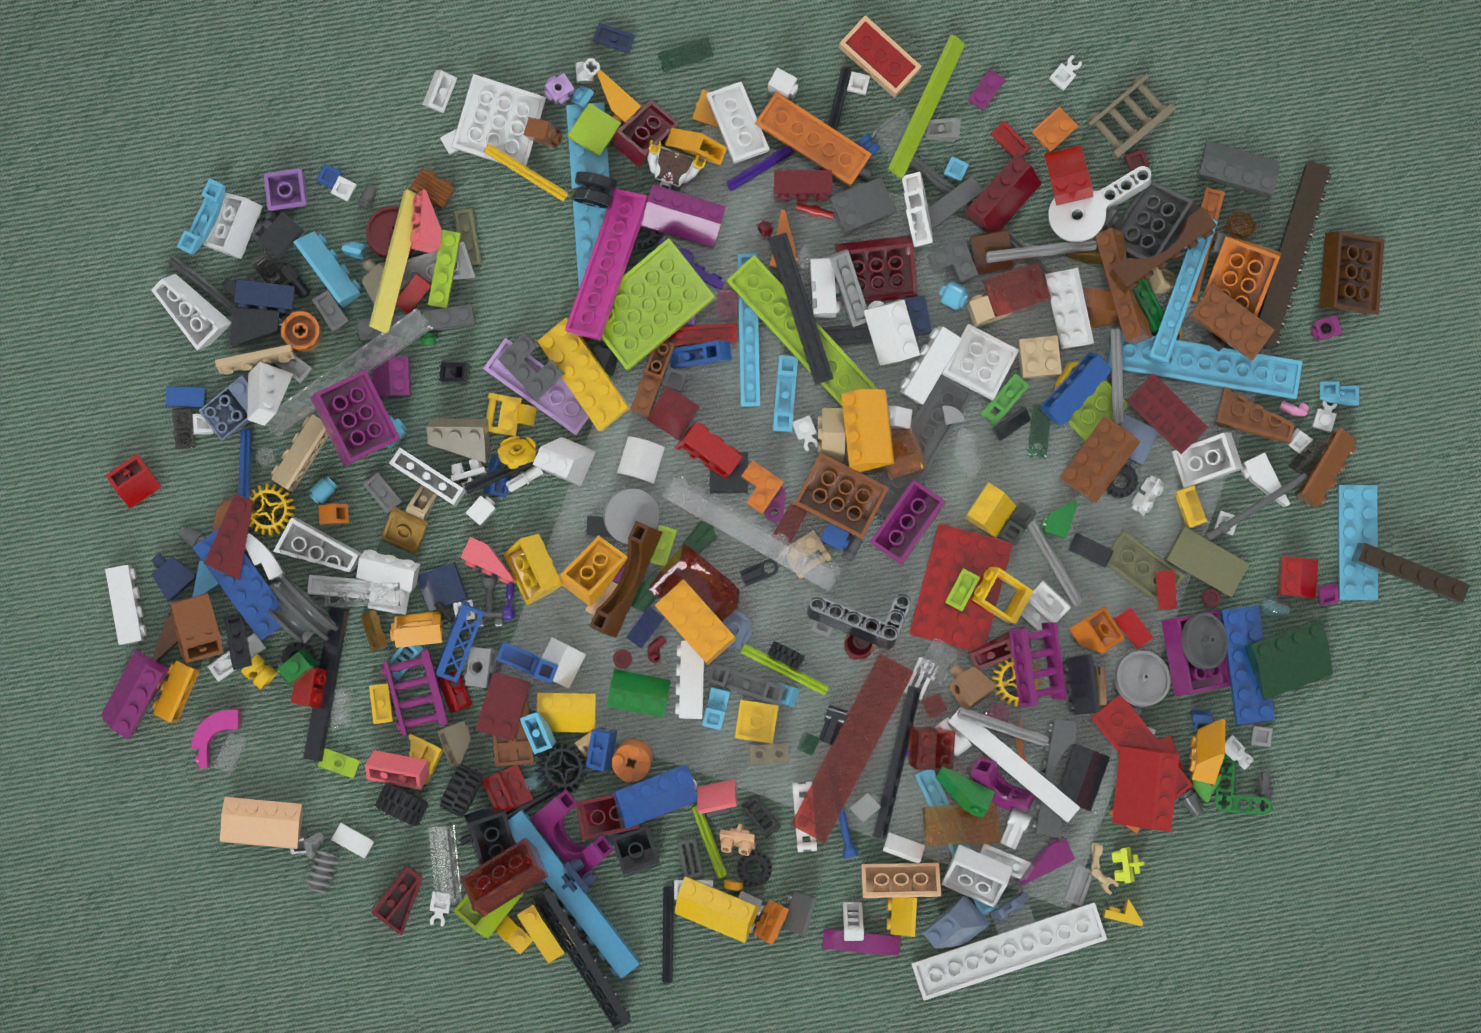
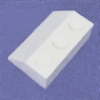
[203,193,263,259]
[863,299,920,366]
[941,845,1013,908]

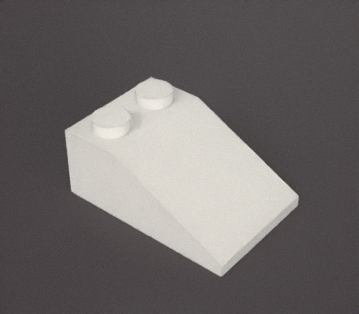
[1172,433,1243,488]

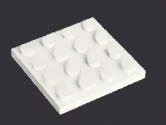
[451,74,546,166]

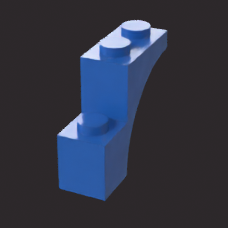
[496,642,559,684]

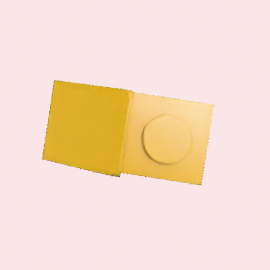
[1102,898,1143,926]
[495,914,533,954]

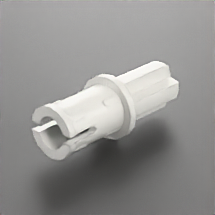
[506,466,543,492]

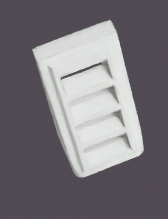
[843,902,864,941]

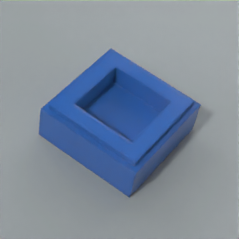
[316,164,342,189]

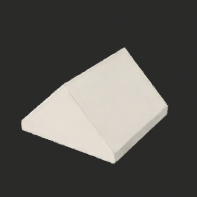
[617,436,665,484]
[542,638,586,689]

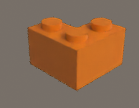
[741,460,784,515]

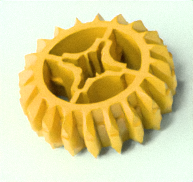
[249,484,295,536]
[992,657,1044,707]

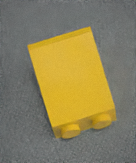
[964,482,1017,538]

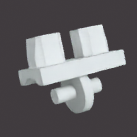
[451,459,487,488]

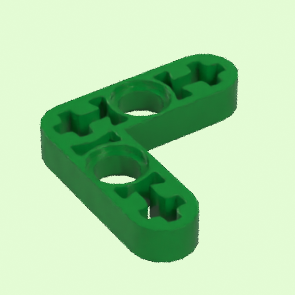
[1215,756,1273,815]

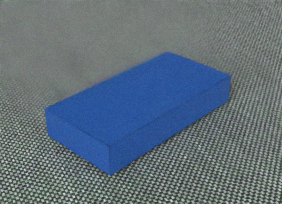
[166,386,206,408]

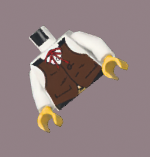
[648,140,707,189]

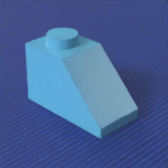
[520,711,556,754]

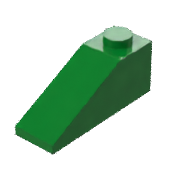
[936,766,995,818]

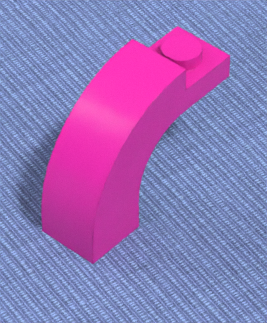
[191,710,241,768]

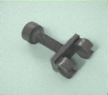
[476,578,503,628]

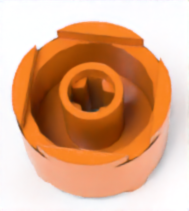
[281,311,322,352]
[612,738,653,783]

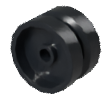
[571,171,617,209]

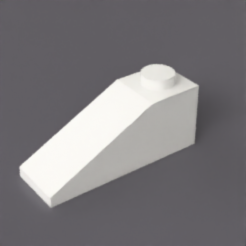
[1241,453,1290,507]

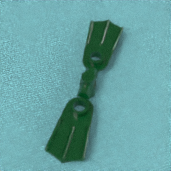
[631,521,718,612]

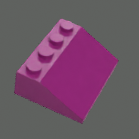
[310,370,400,467]
[1161,610,1230,696]

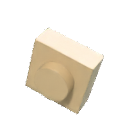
[575,732,591,758]

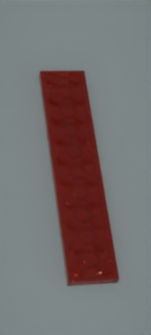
[790,654,914,843]

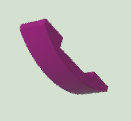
[822,929,901,956]

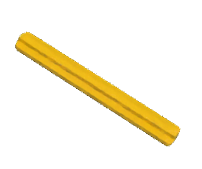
[484,144,568,201]

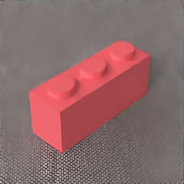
[365,750,429,790]

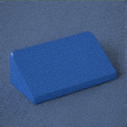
[483,456,511,498]

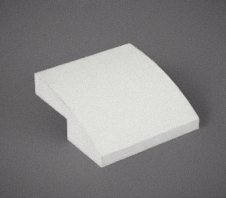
[1021,581,1071,631]

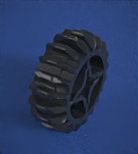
[535,743,587,795]

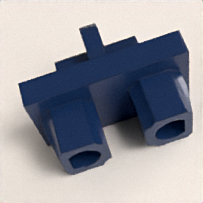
[561,858,596,893]

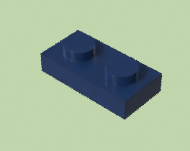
[593,23,635,54]
[906,295,932,336]

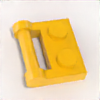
[486,393,523,436]

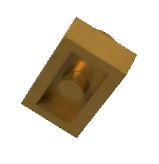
[360,610,387,652]

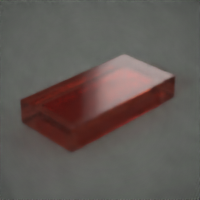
[772,503,807,546]

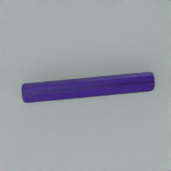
[726,145,794,191]

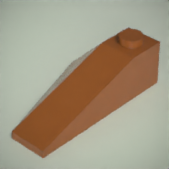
[1082,287,1120,329]

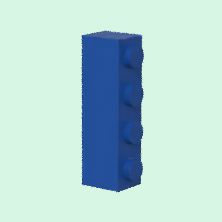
[1039,352,1112,426]

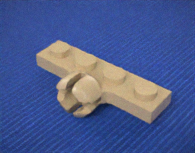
[215,344,295,375]

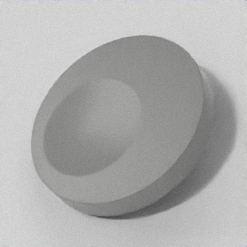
[603,488,659,544]
[1115,651,1171,707]

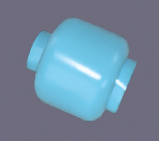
[939,281,969,310]

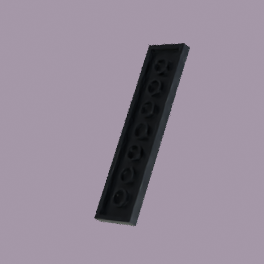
[533,889,632,1030]

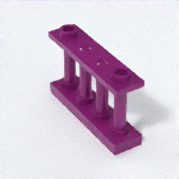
[1009,622,1067,707]
[381,649,449,736]

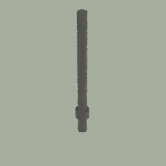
[1206,473,1308,541]

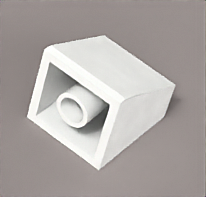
[533,437,596,486]

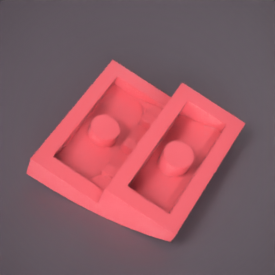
[697,779,738,814]

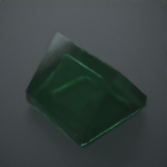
[797,731,819,756]

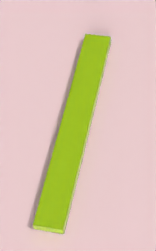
[888,35,965,179]

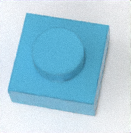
[571,86,594,108]
[943,156,969,183]

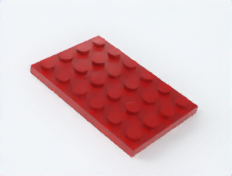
[909,523,1013,652]

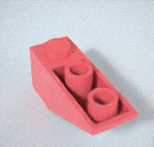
[410,189,442,254]
[460,537,516,584]

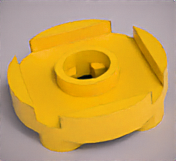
[498,436,537,469]

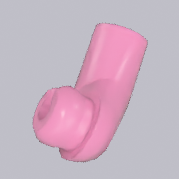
[1280,401,1309,417]

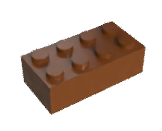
[1059,416,1140,504]

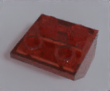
[909,726,955,770]

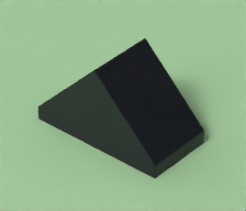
[439,362,471,385]

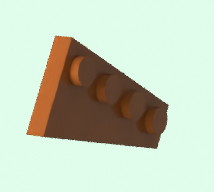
[1215,387,1295,444]

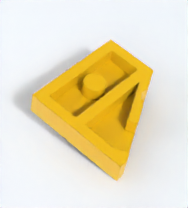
[409,734,444,785]

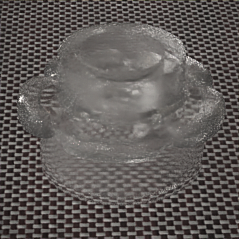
[256,447,275,466]

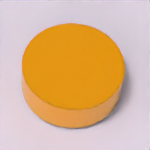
[724,880,743,891]

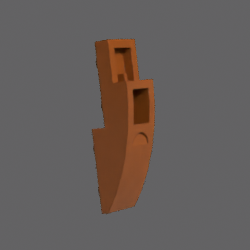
[630,341,675,417]

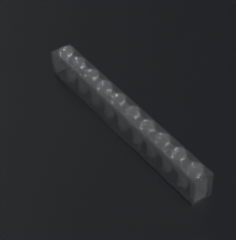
[266,308,434,437]
[662,476,841,592]

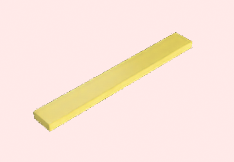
[369,189,416,333]

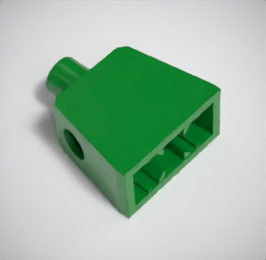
[277,649,318,687]

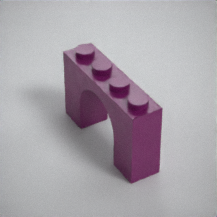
[530,790,614,877]

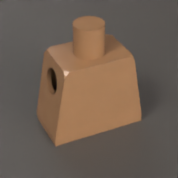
[949,664,997,710]

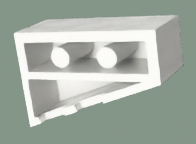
[810,258,840,319]
[247,362,293,426]

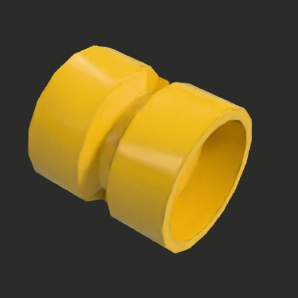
[241,654,278,690]

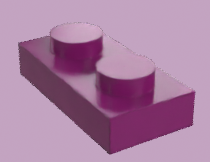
[968,69,1005,111]

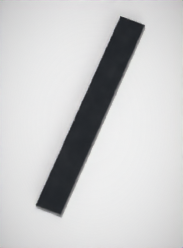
[768,232,834,385]
[303,606,349,762]
[873,686,922,839]

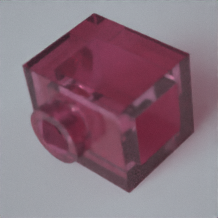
[984,703,1010,731]

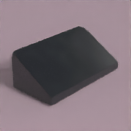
[992,407,1031,441]

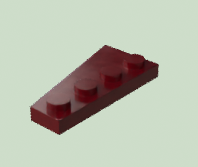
[204,493,254,580]

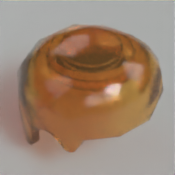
[1226,211,1257,240]

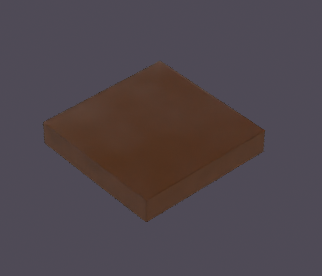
[970,229,1014,274]

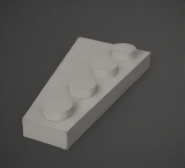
[403,241,476,282]

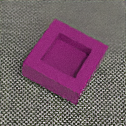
[1317,583,1339,606]

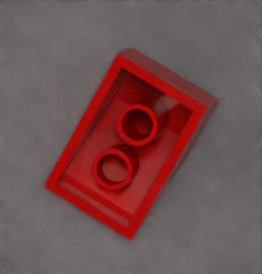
[1044,145,1094,206]

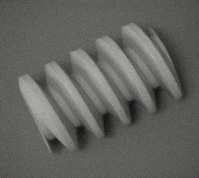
[306,850,339,894]

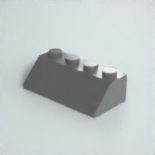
[1196,141,1280,198]

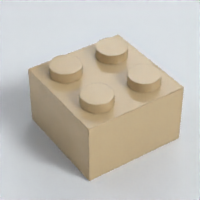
[1017,335,1062,380]

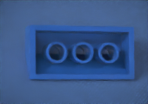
[612,764,697,829]

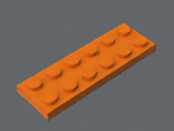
[755,92,872,187]

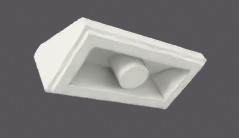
[422,70,457,113]

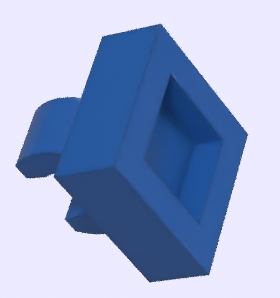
[1190,710,1213,731]

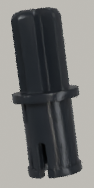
[280,262,311,299]

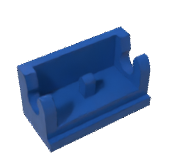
[586,727,617,771]

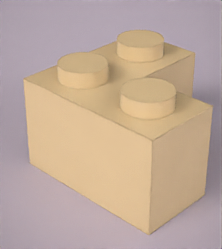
[967,291,1012,328]
[817,408,846,462]

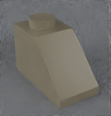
[437,721,471,767]

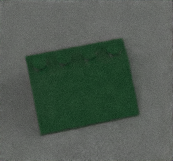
[1244,619,1333,700]

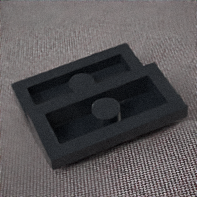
[710,452,748,493]

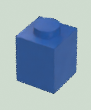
[820,523,851,551]

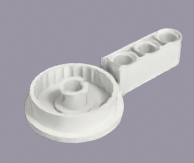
[1048,166,1152,242]

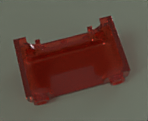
[649,544,740,622]

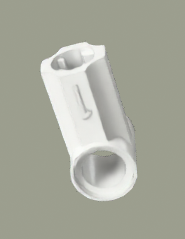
[575,58,600,84]
[935,717,972,758]
[1000,808,1032,849]

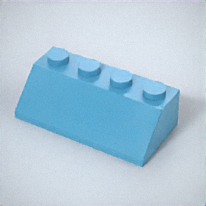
[294,231,361,308]

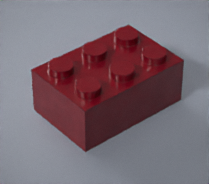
[773,170,832,203]

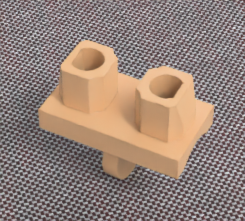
[720,824,756,856]

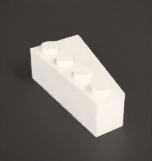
[151,274,232,350]
[273,517,362,572]

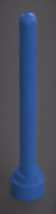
[828,766,858,859]

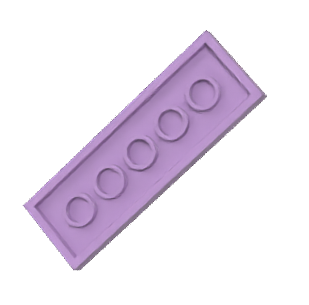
[483,338,589,436]

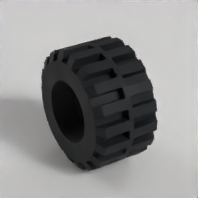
[440,764,483,818]
[375,783,429,826]

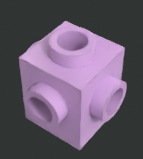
[544,73,574,105]

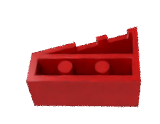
[674,422,742,478]

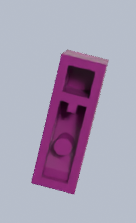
[1018,837,1075,885]

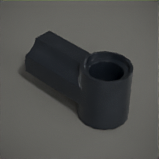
[740,559,778,587]
[818,704,848,745]

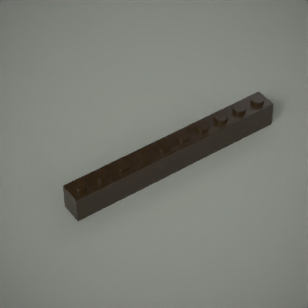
[1258,161,1331,350]

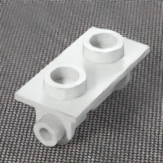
[1131,475,1164,516]

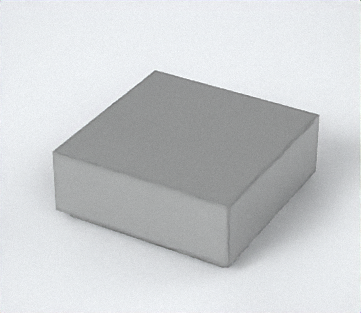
[1250,726,1273,747]

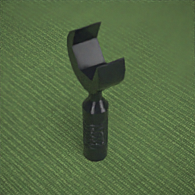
[434,601,469,641]

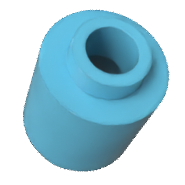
[309,476,338,504]

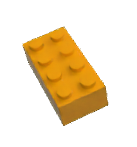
[655,579,737,665]

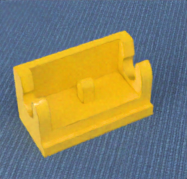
[1174,486,1208,529]

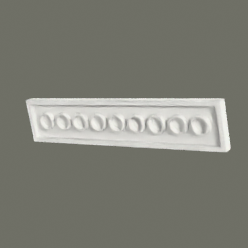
[911,902,1107,1001]

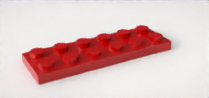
[1091,695,1193,799]

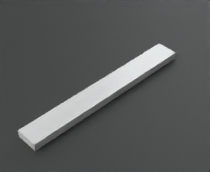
[948,707,1080,823]

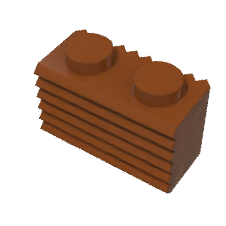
[410,168,455,210]

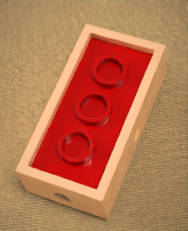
[839,15,922,98]

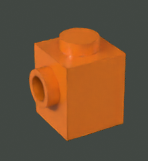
[319,504,349,525]

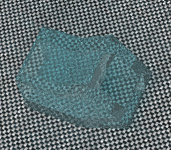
[523,773,544,791]

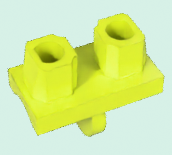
[1112,847,1145,883]

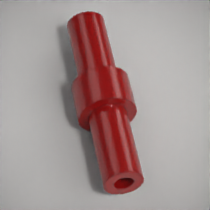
[796,203,834,220]

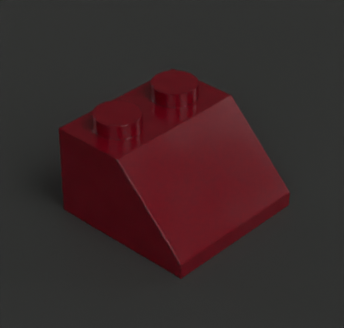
[647,386,700,440]

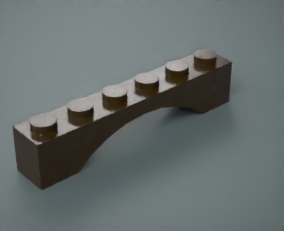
[1351,543,1469,603]

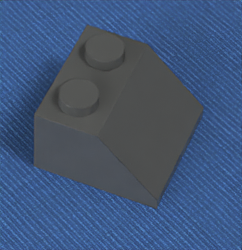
[782,890,817,936]

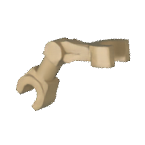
[1090,843,1119,895]

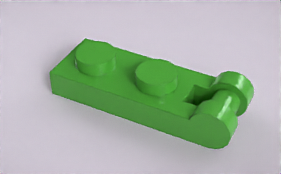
[980,373,1030,426]

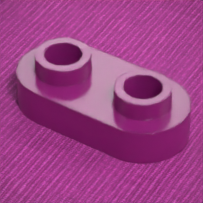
[765,486,785,523]

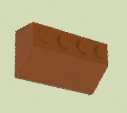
[1295,427,1356,508]

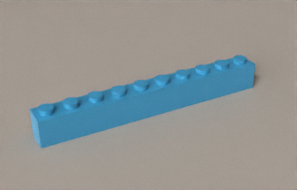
[508,809,641,979]

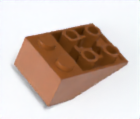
[170,593,223,664]

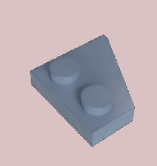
[989,892,1030,920]

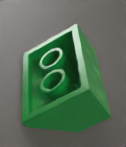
[606,669,671,718]

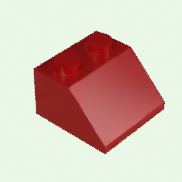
[1277,556,1318,599]

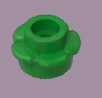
[419,332,438,345]

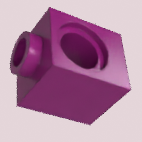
[1310,315,1342,342]

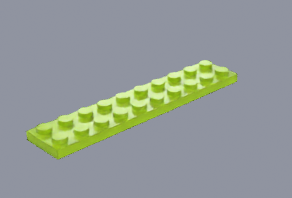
[726,255,878,408]

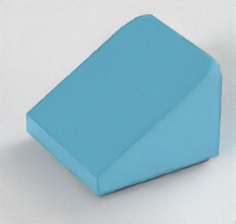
[777,682,800,707]

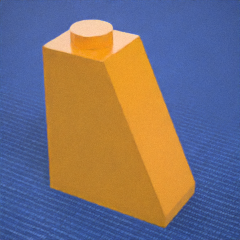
[665,128,727,165]

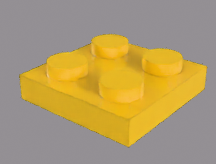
[735,700,778,744]

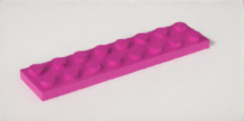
[565,189,649,340]

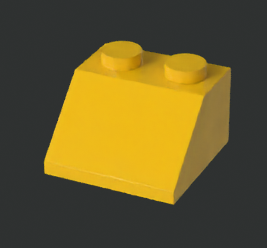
[886,897,917,937]

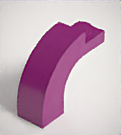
[971,757,1036,811]

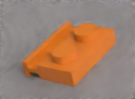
[1031,106,1078,152]

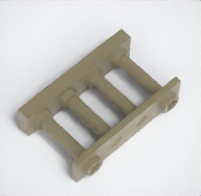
[1087,74,1176,161]

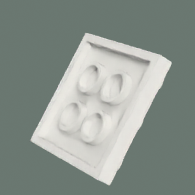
[942,324,1019,401]

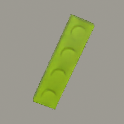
[428,230,461,308]

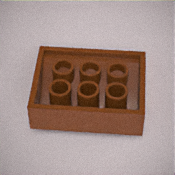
[794,452,889,540]

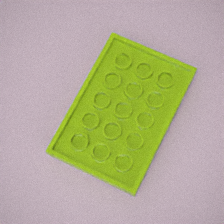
[602,238,717,371]

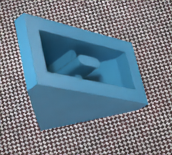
[192,561,220,597]

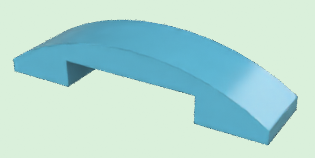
[177,178,226,255]
[773,355,798,433]

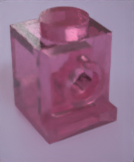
[718,291,737,319]

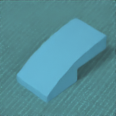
[1320,381,1359,405]
[702,686,731,730]

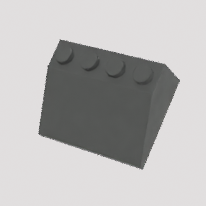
[1117,180,1199,259]

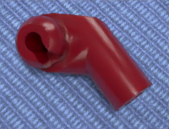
[647,635,667,663]

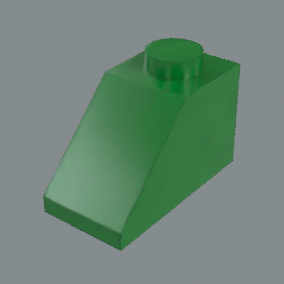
[1041,501,1078,539]

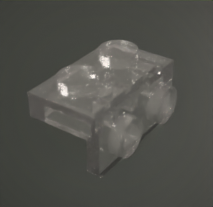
[916,638,960,685]

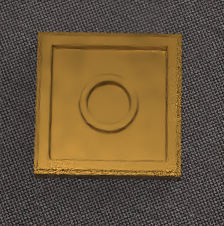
[381,507,428,555]

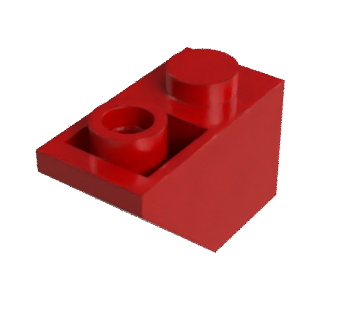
[290,668,327,708]

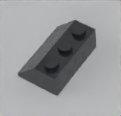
[1062,654,1100,715]
[1058,744,1110,812]
[464,809,520,875]

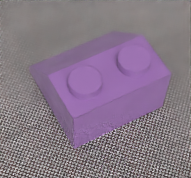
[264,168,307,211]

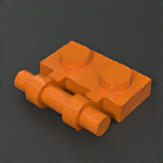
[753,899,789,945]

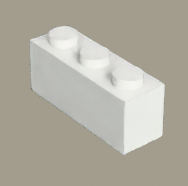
[356,550,420,592]

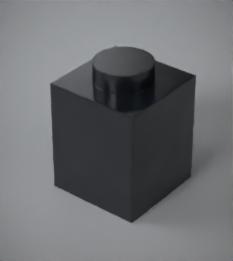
[593,346,618,376]

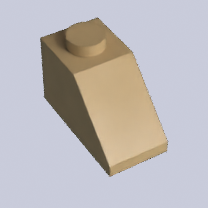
[406,485,438,521]

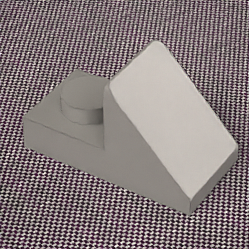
[926,118,961,142]

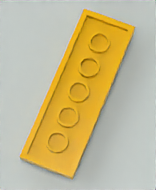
[537,318,630,432]

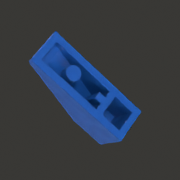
[670,340,732,369]

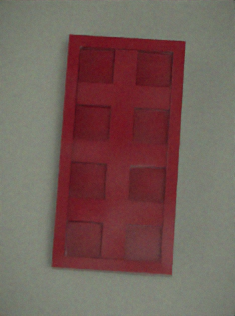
[1126,373,1209,455]

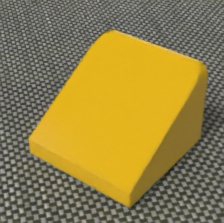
[516,404,537,427]

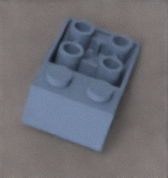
[199,375,250,441]

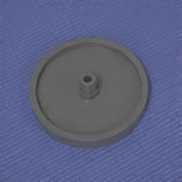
[1181,613,1228,669]

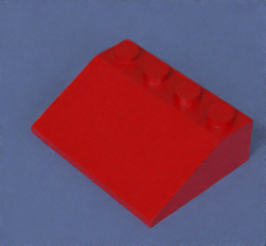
[1112,746,1179,832]

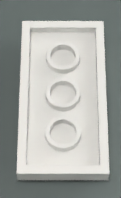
[706,82,769,164]
[1045,268,1094,349]

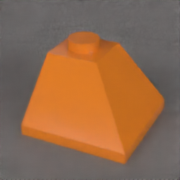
[1069,606,1125,653]

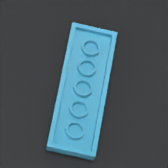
[1338,485,1378,600]

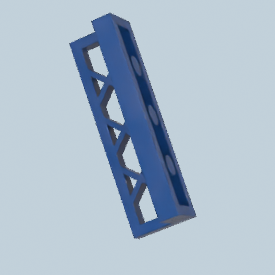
[435,600,484,682]

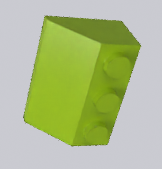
[453,871,523,939]

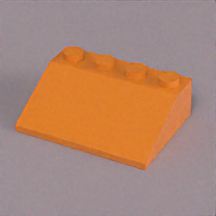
[1202,236,1281,316]

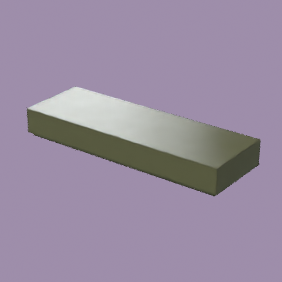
[453,208,482,266]

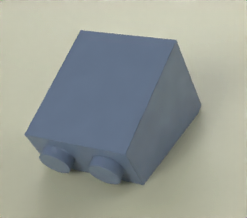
[923,895,990,948]

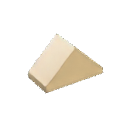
[1147,268,1176,295]

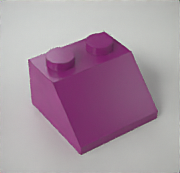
[372,356,411,398]

